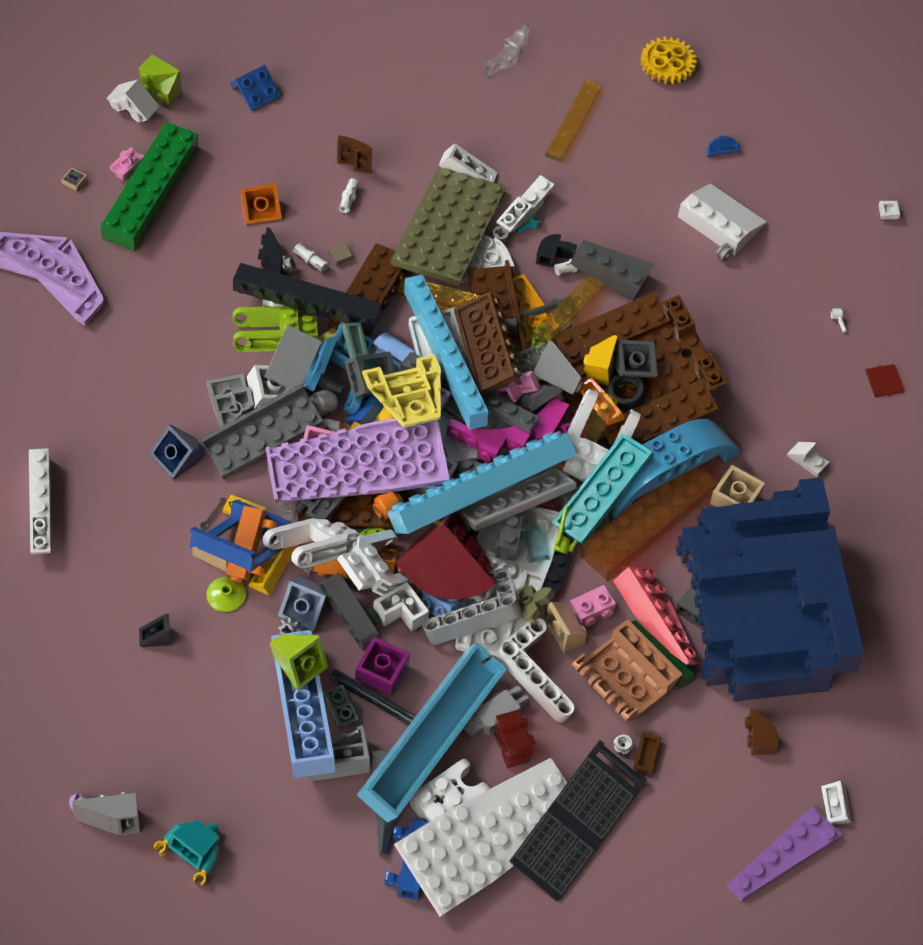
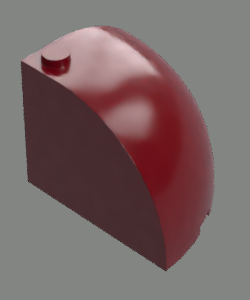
[396,512,496,599]

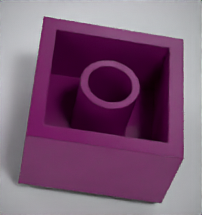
[355,637,410,696]

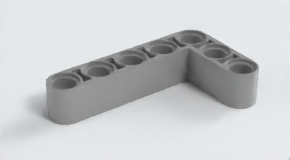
[423,568,521,645]

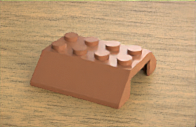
[571,619,682,722]

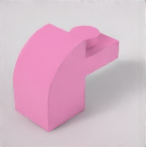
[493,370,541,403]

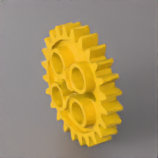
[640,36,697,84]

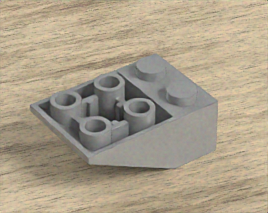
[72,792,140,835]

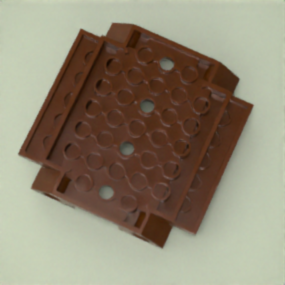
[554,292,728,448]

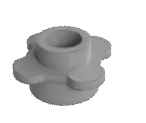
[281,255,296,277]

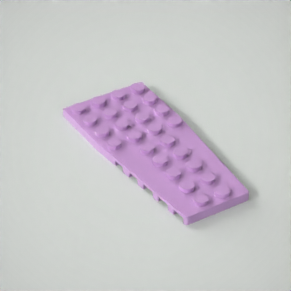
[266,418,450,502]

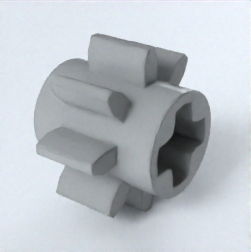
[278,615,304,634]

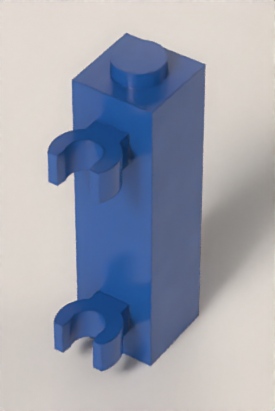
[384,818,429,900]

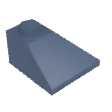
[278,575,327,631]

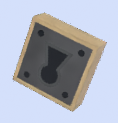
[61,168,87,191]

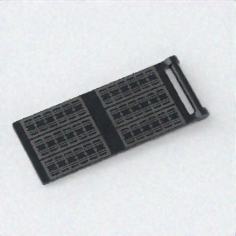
[509,740,647,901]

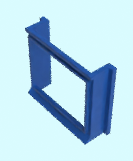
[189,499,293,572]

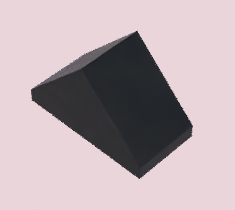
[139,614,171,647]

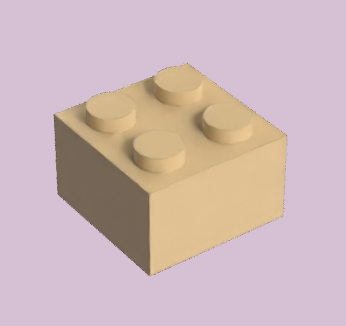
[710,465,765,507]

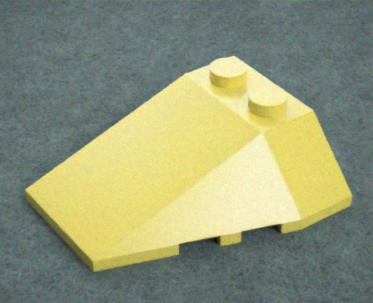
[362,354,441,428]

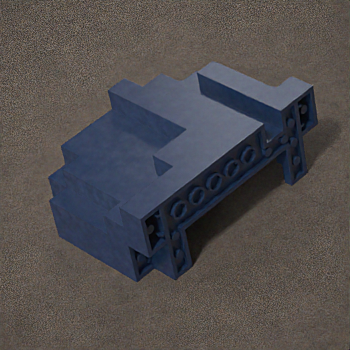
[676,477,864,701]

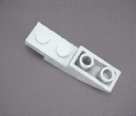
[496,175,555,233]

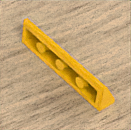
[248,540,299,595]

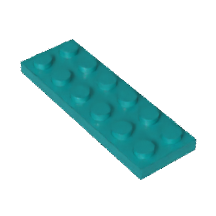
[552,433,654,545]

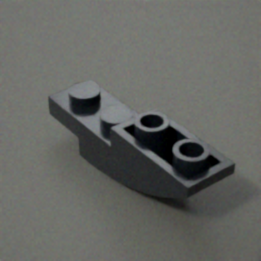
[258,227,281,274]

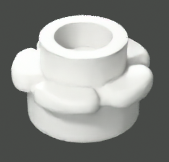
[614,734,633,754]

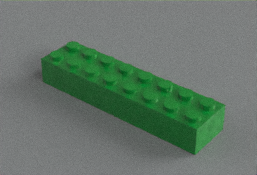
[100,122,199,251]

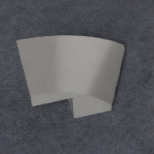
[206,373,254,428]

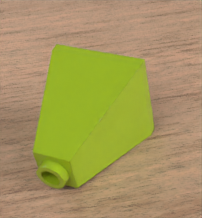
[270,634,328,690]

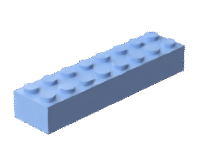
[271,630,335,778]

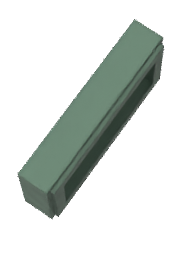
[342,322,369,359]

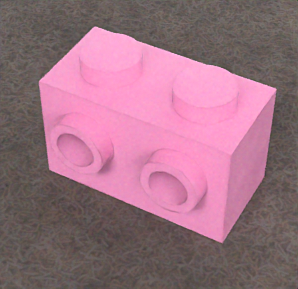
[569,585,616,627]

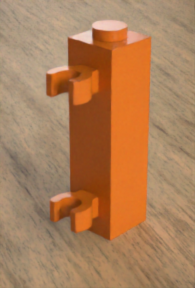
[226,506,277,583]

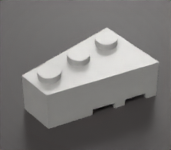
[308,725,370,782]

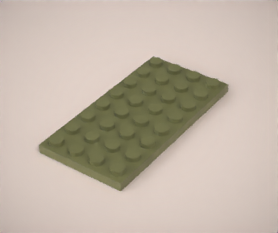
[391,166,506,286]

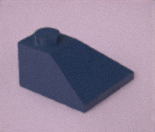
[149,425,206,479]

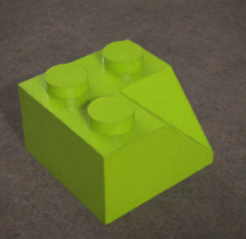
[139,55,182,107]

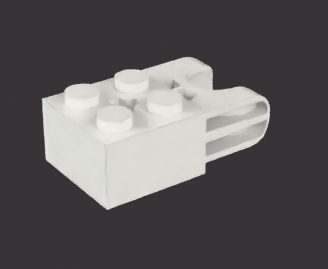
[410,759,491,822]

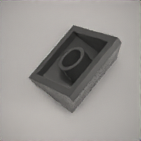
[613,340,658,378]

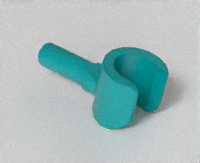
[517,215,541,234]

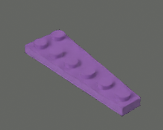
[727,806,842,901]

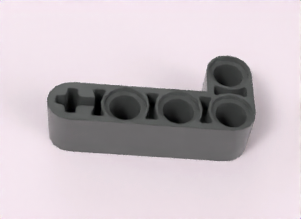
[319,573,379,648]

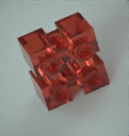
[493,709,535,769]

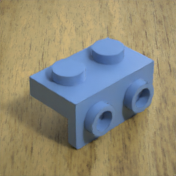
[421,591,467,617]

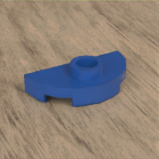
[706,136,741,156]

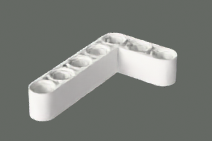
[497,618,574,723]

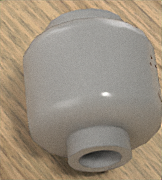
[310,390,338,416]

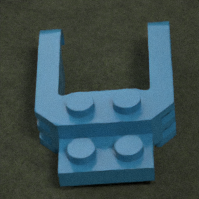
[303,322,375,415]

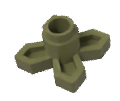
[514,586,555,623]

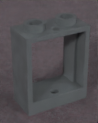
[344,351,396,398]

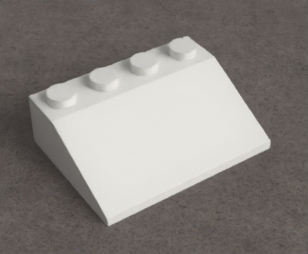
[678,183,767,256]

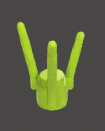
[553,506,578,555]

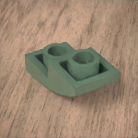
[323,685,359,728]

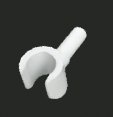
[831,308,847,333]

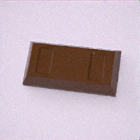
[633,733,661,774]

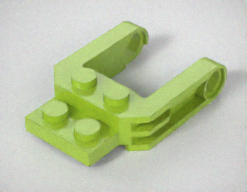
[233,306,318,352]

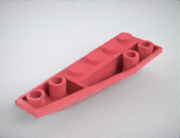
[613,567,699,665]

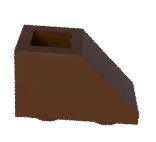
[745,709,778,755]

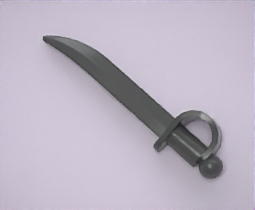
[520,297,572,316]

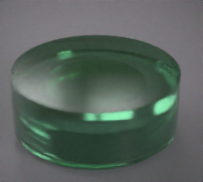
[365,606,382,627]

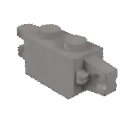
[464,686,529,737]

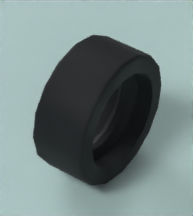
[608,374,645,410]

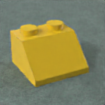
[583,335,618,386]

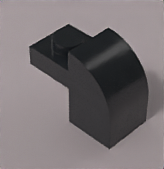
[536,234,577,268]

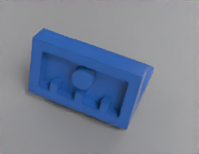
[230,65,281,111]

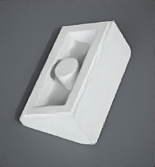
[821,781,852,825]

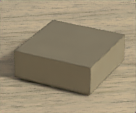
[328,242,353,266]

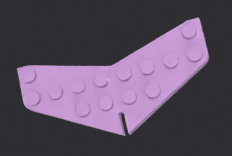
[0,232,104,326]

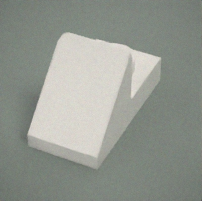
[787,442,829,477]

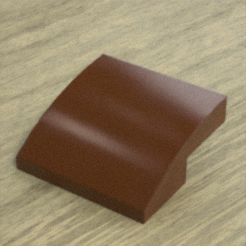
[337,135,372,173]

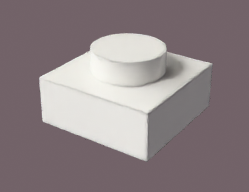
[878,201,900,220]

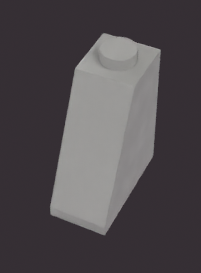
[533,340,582,395]

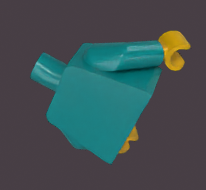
[154,820,219,887]

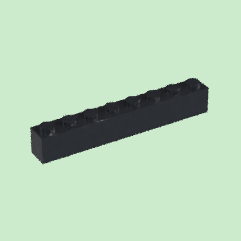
[233,263,382,331]

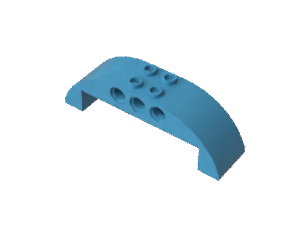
[608,419,742,522]

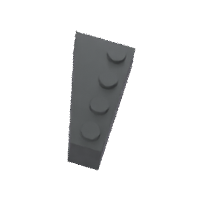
[570,240,654,300]

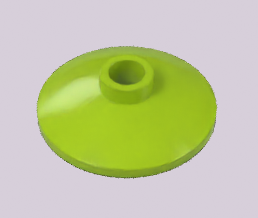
[207,577,246,612]

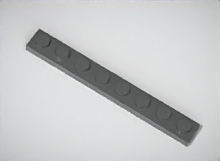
[400,352,540,434]

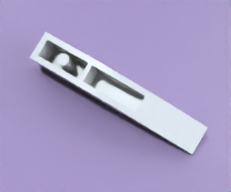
[29,448,51,554]

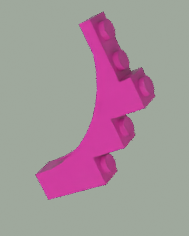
[446,397,569,463]

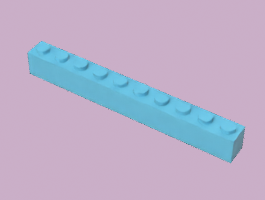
[404,274,488,430]

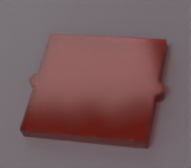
[865,364,905,397]

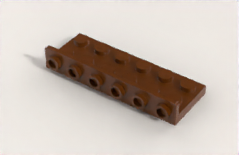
[327,243,406,337]
[468,260,529,361]
[454,291,522,396]
[297,489,415,530]

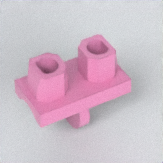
[109,147,144,181]

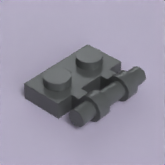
[295,496,345,520]

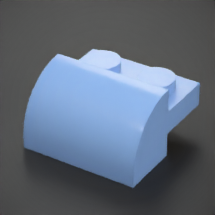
[369,332,416,372]

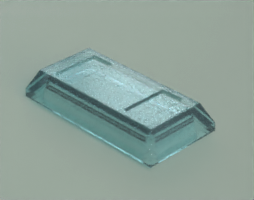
[521,525,550,563]

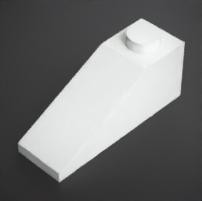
[439,144,498,183]

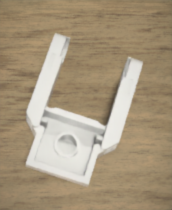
[561,389,640,482]
[263,518,363,568]
[337,529,416,596]

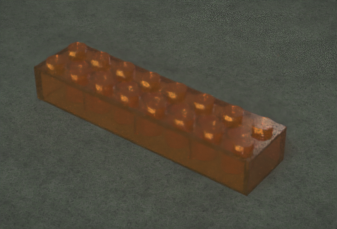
[580,465,718,582]

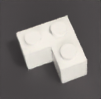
[106,79,160,122]
[373,582,429,632]

